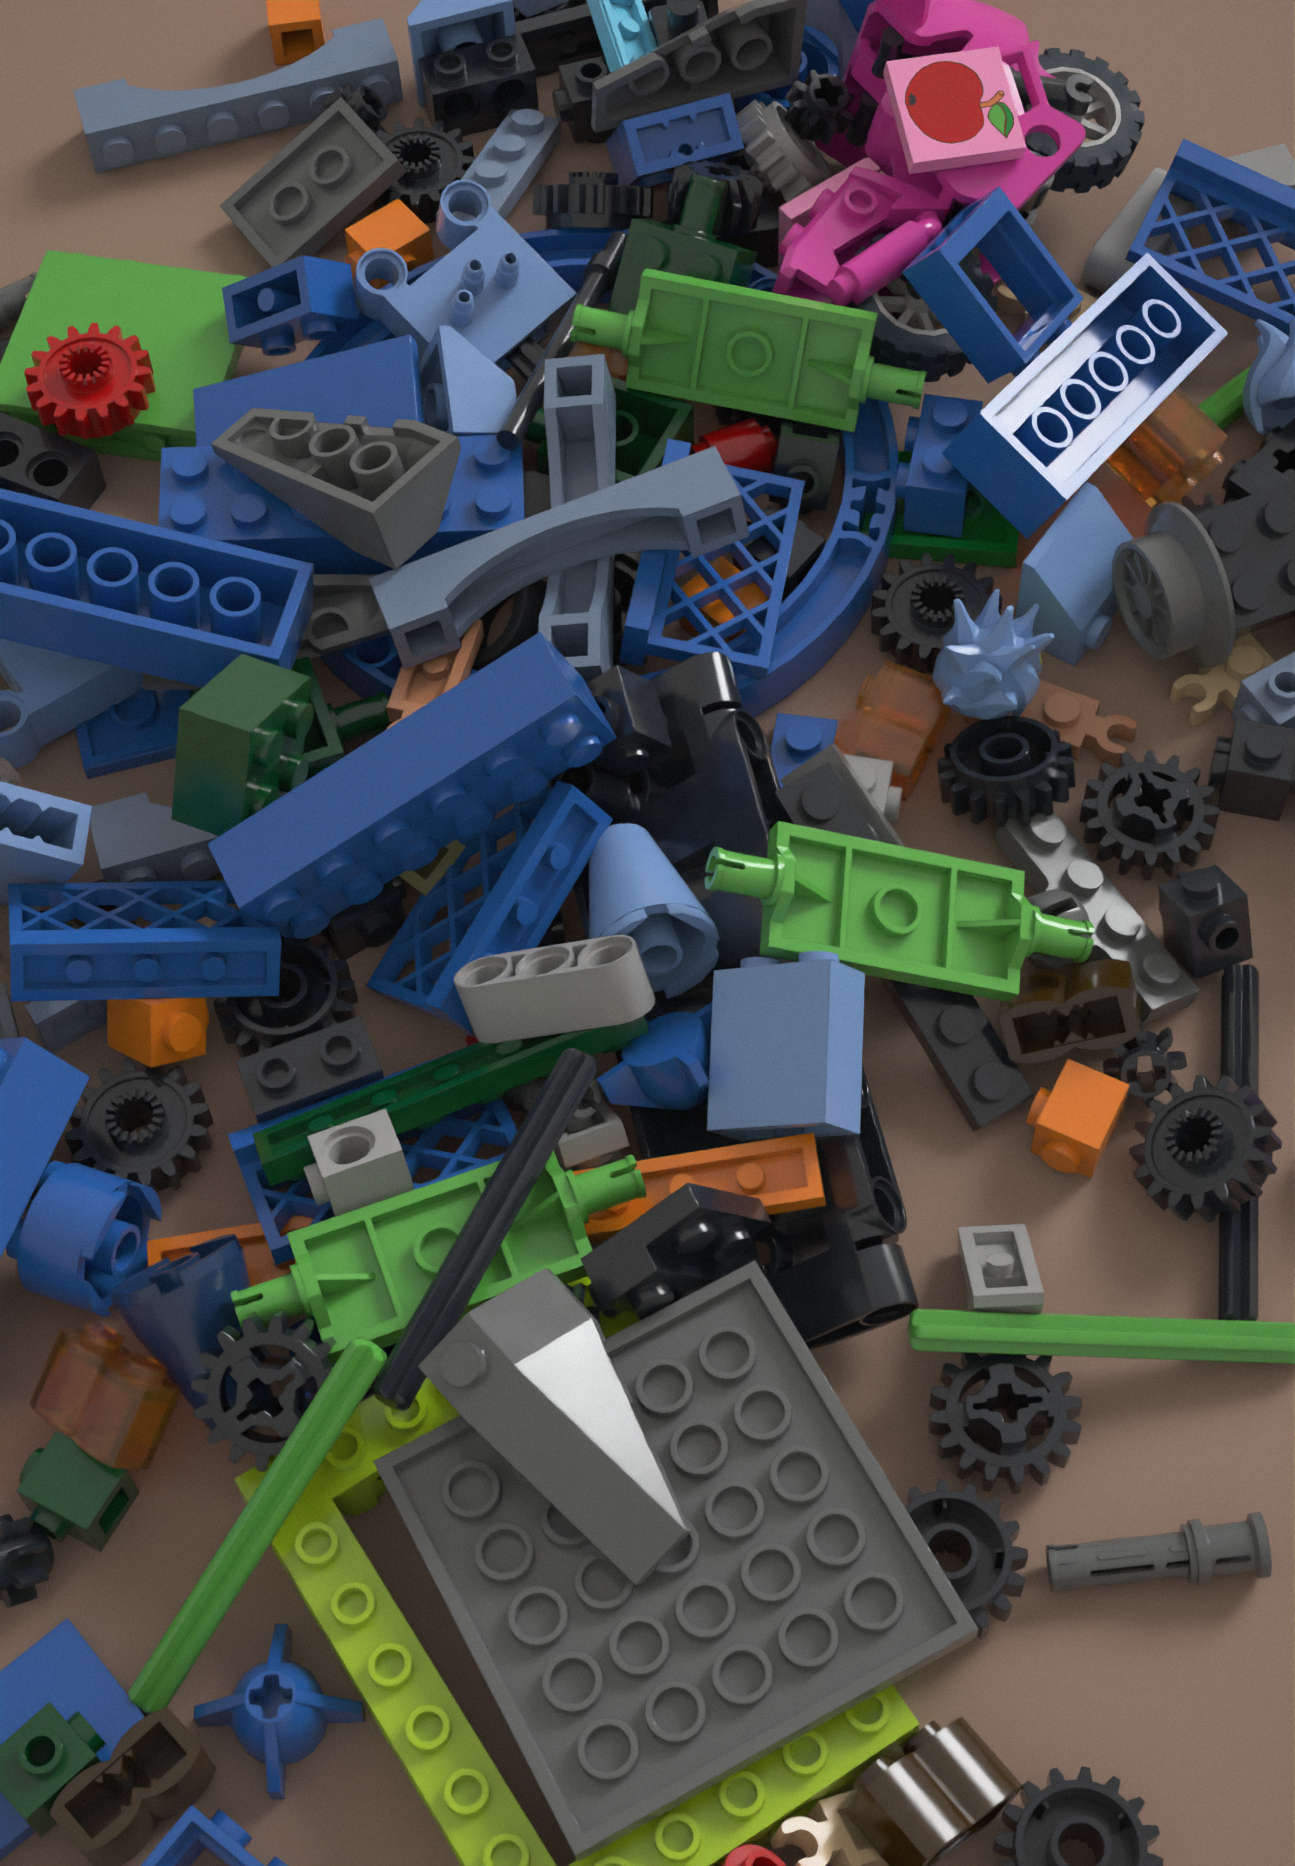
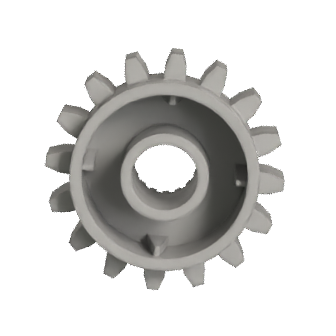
[736,99,831,202]

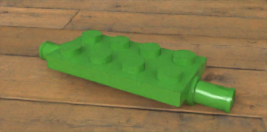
[570,268,927,432]
[704,821,1094,1002]
[230,1151,647,1364]

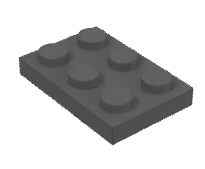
[220,97,407,267]

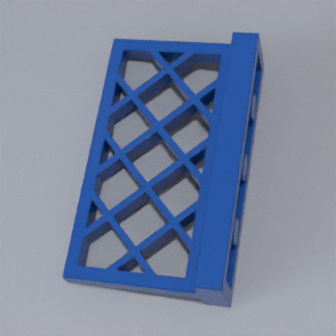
[1125,139,1295,335]
[619,438,805,679]
[366,781,613,1038]
[8,881,281,1002]
[228,1049,518,1265]

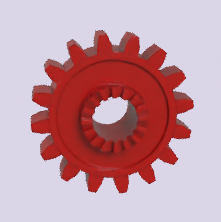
[24,323,156,439]

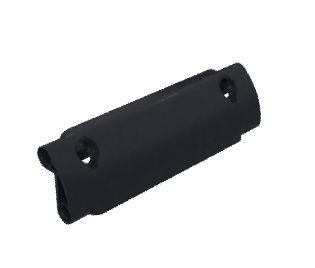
[548,652,919,1350]

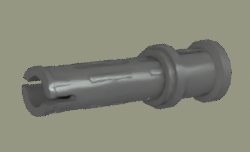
[1045,1512,1272,1592]

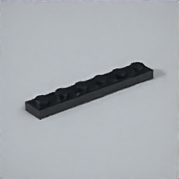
[770,762,1034,1131]

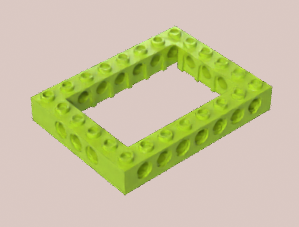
[234,1277,920,1866]

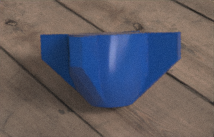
[596,1002,712,1111]
[193,1624,365,1799]

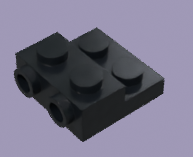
[581,1183,772,1320]

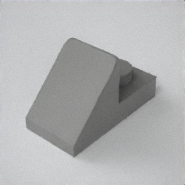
[554,1096,630,1172]
[958,1224,1044,1313]

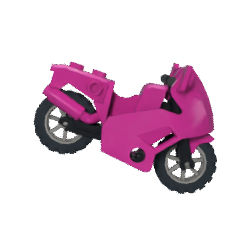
[772,0,1145,382]

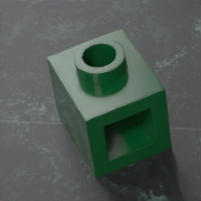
[16,1431,140,1552]
[0,1702,106,1837]

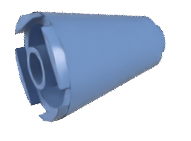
[588,823,720,999]

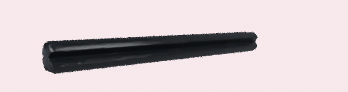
[1218,963,1259,1321]
[373,1048,597,1411]

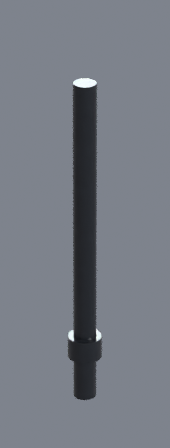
[496,231,628,450]

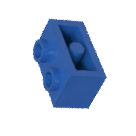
[222,255,359,356]
[895,394,983,538]

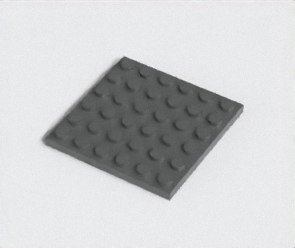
[373,1260,978,1862]

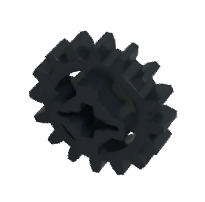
[1079,750,1219,880]
[191,1310,336,1472]
[928,1353,1082,1494]

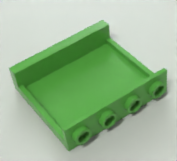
[0,250,248,462]

